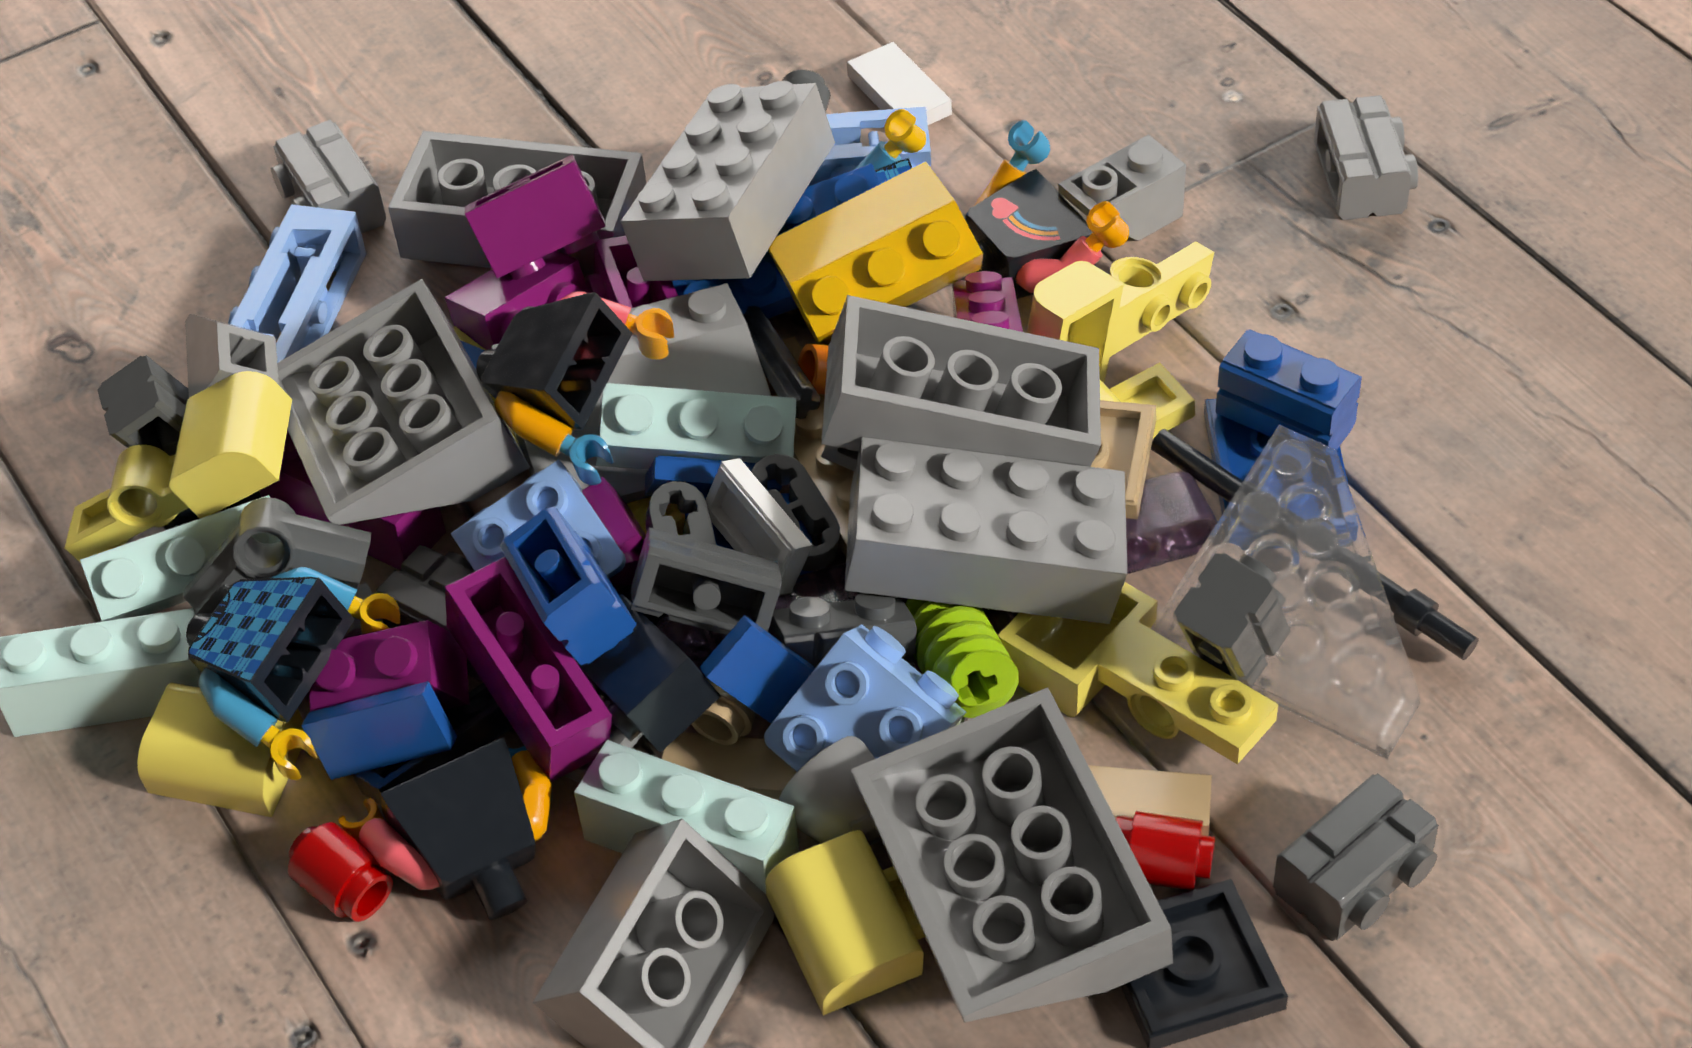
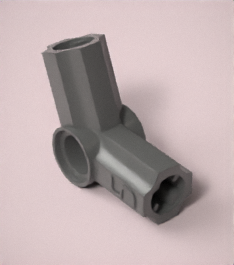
[183,497,371,615]

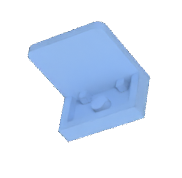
[451,459,626,579]
[764,624,966,772]

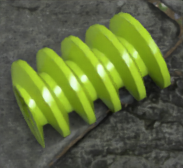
[905,599,1019,718]

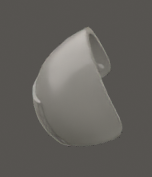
[779,736,881,846]

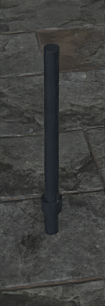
[1151,429,1479,660]

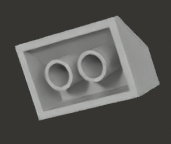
[532,819,776,1048]

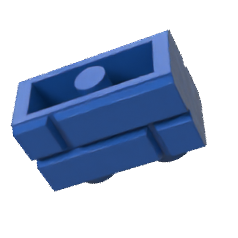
[1215,329,1362,461]
[500,506,637,665]

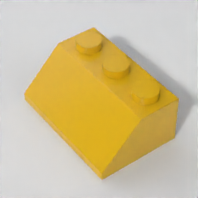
[768,161,983,346]

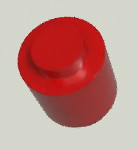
[1116,811,1215,891]
[288,822,393,922]

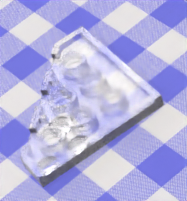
[1151,425,1420,759]

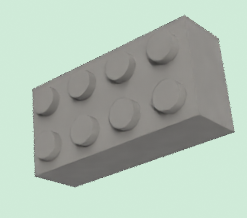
[620,81,835,281]
[388,131,646,278]
[822,295,1101,467]
[844,437,1127,624]

